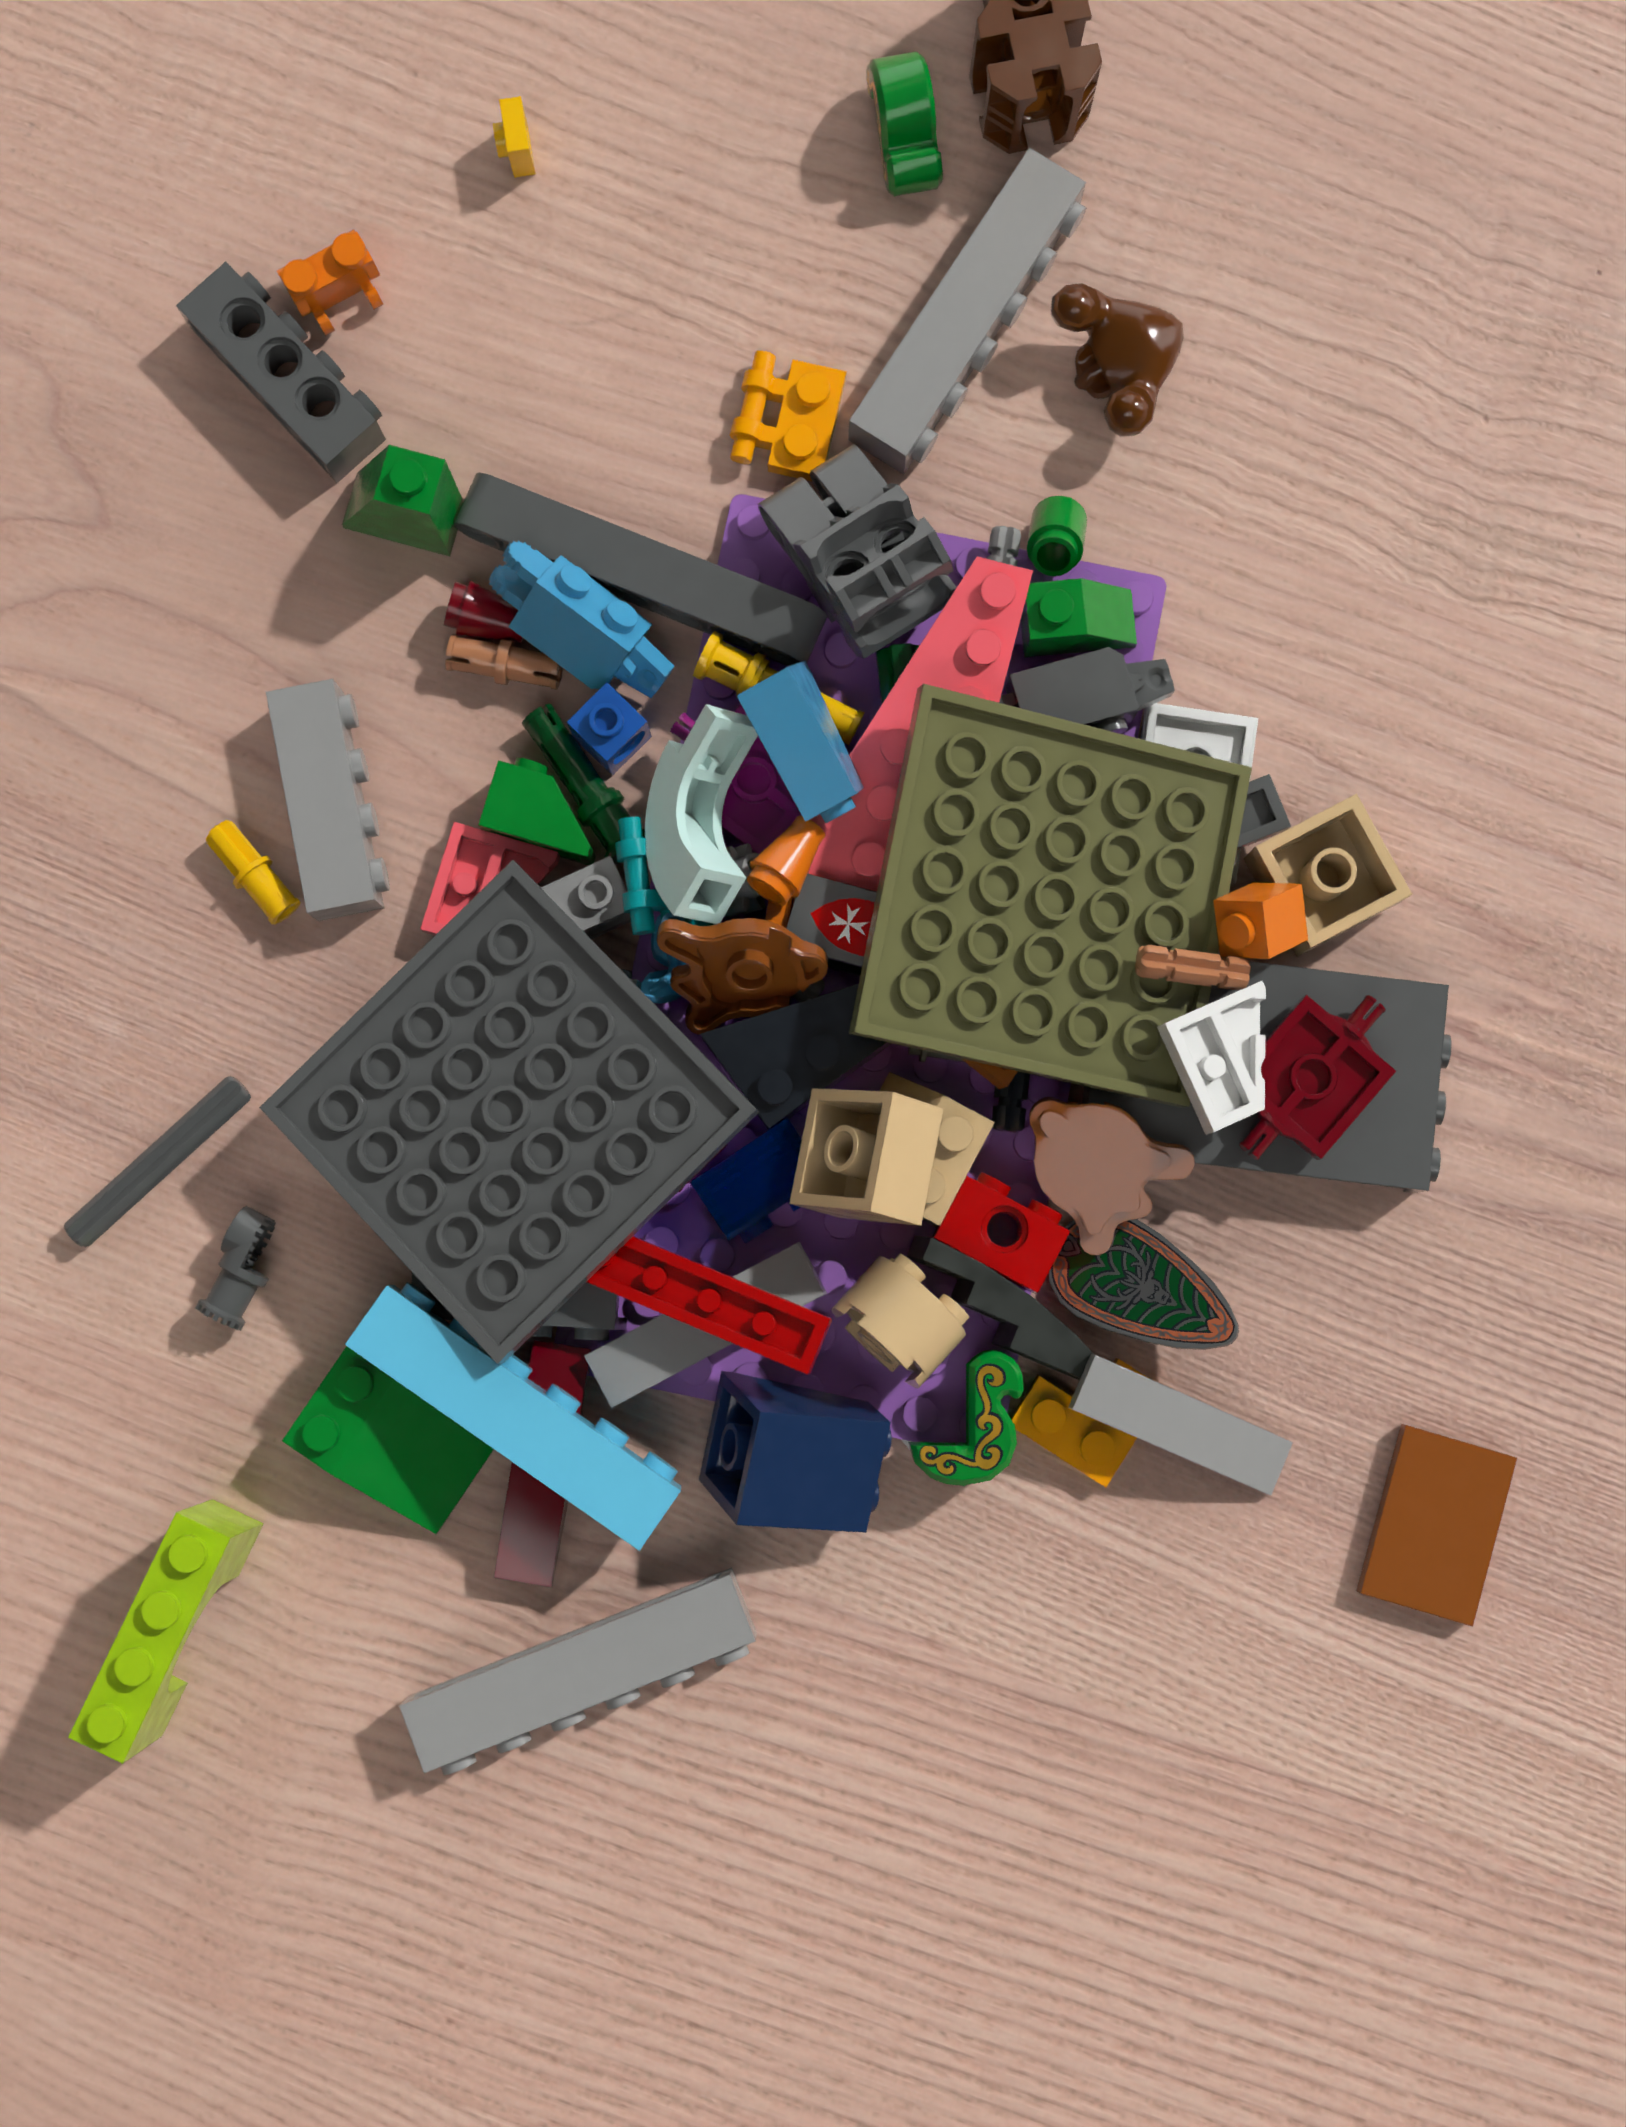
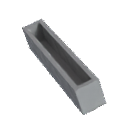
[848,147,1087,475]
[399,1568,757,1775]

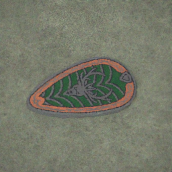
[1049,1219,1239,1350]

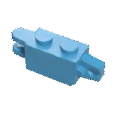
[489,540,674,698]

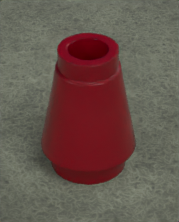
[443,581,523,643]

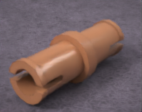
[445,634,563,690]

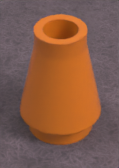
[747,816,826,906]

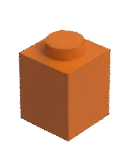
[1213,882,1308,959]

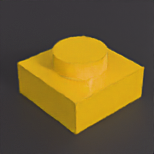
[493,96,536,178]

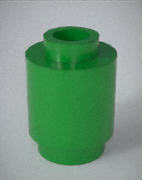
[1027,496,1087,576]

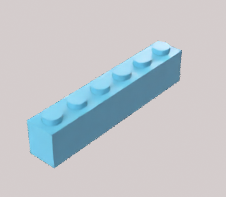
[345,1282,681,1551]

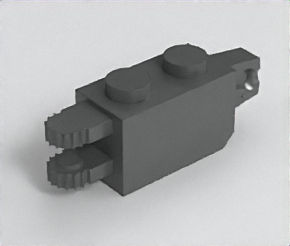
[999,647,1175,734]

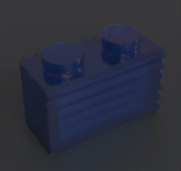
[690,1118,802,1244]

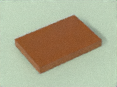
[1356,1424,1517,1627]

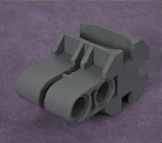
[757,444,957,659]

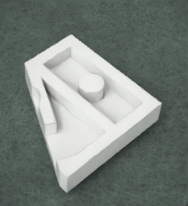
[1157,981,1266,1135]

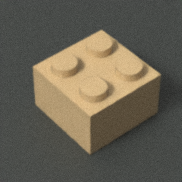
[1243,793,1413,957]
[789,1089,944,1226]

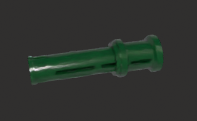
[522,704,645,865]

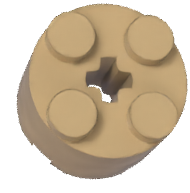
[831,1254,969,1388]

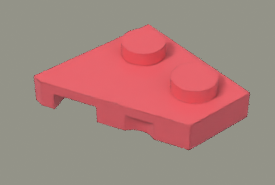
[420,822,560,936]

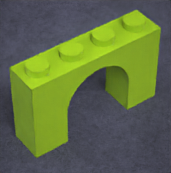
[68,1499,264,1764]

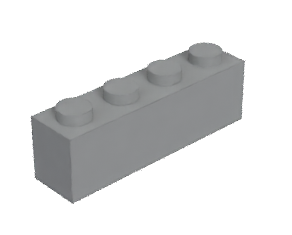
[266,679,390,921]

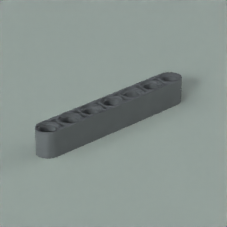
[454,472,828,666]

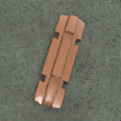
[1135,944,1251,990]

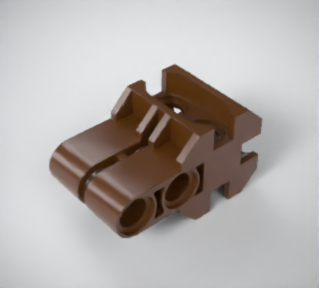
[969,0,1102,154]

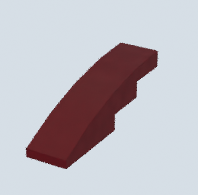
[494,1340,592,1588]

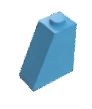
[737,661,864,823]

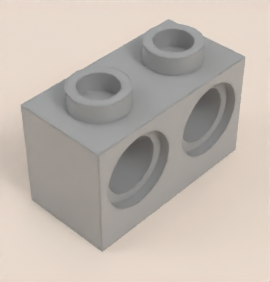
[541,856,631,940]

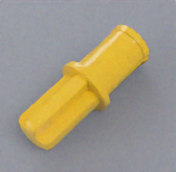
[206,820,301,925]

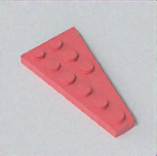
[808,556,1033,892]

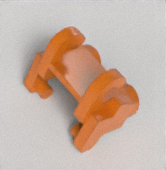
[277,229,383,336]

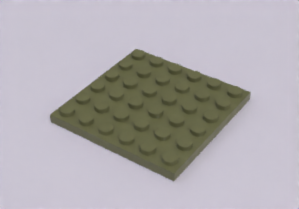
[849,684,1252,1107]

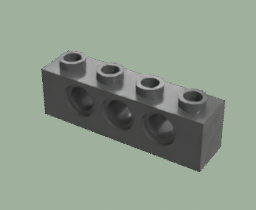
[176,261,386,483]

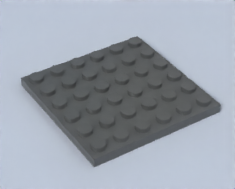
[259,860,759,1364]

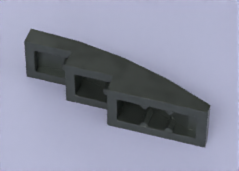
[907,1236,1093,1380]

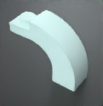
[645,704,758,924]

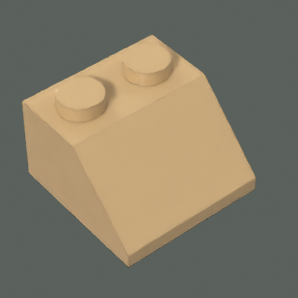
[880,1072,995,1227]

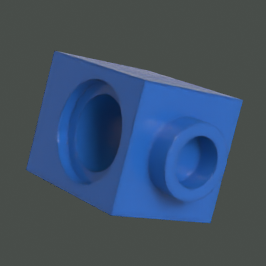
[567,682,652,776]

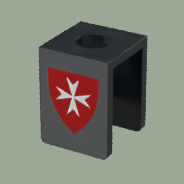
[786,874,877,976]

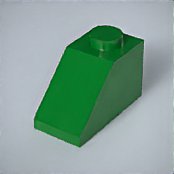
[1020,578,1137,657]
[478,758,596,866]

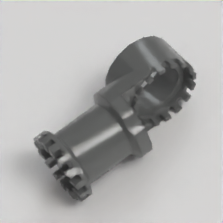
[195,1206,276,1331]

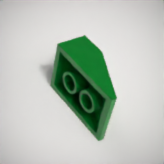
[282,1346,494,1534]

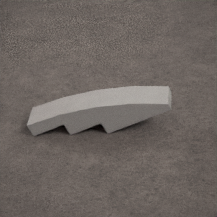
[584,1242,827,1408]
[1068,1354,1293,1496]

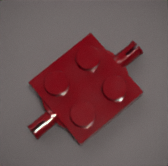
[1239,995,1396,1160]

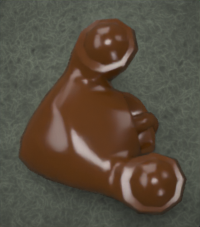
[1051,283,1184,437]

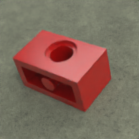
[932,1172,1070,1293]

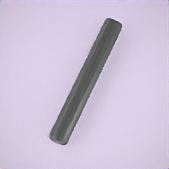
[64,1076,251,1247]

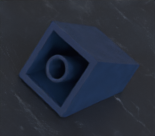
[699,1371,892,1533]

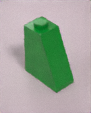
[342,445,464,557]

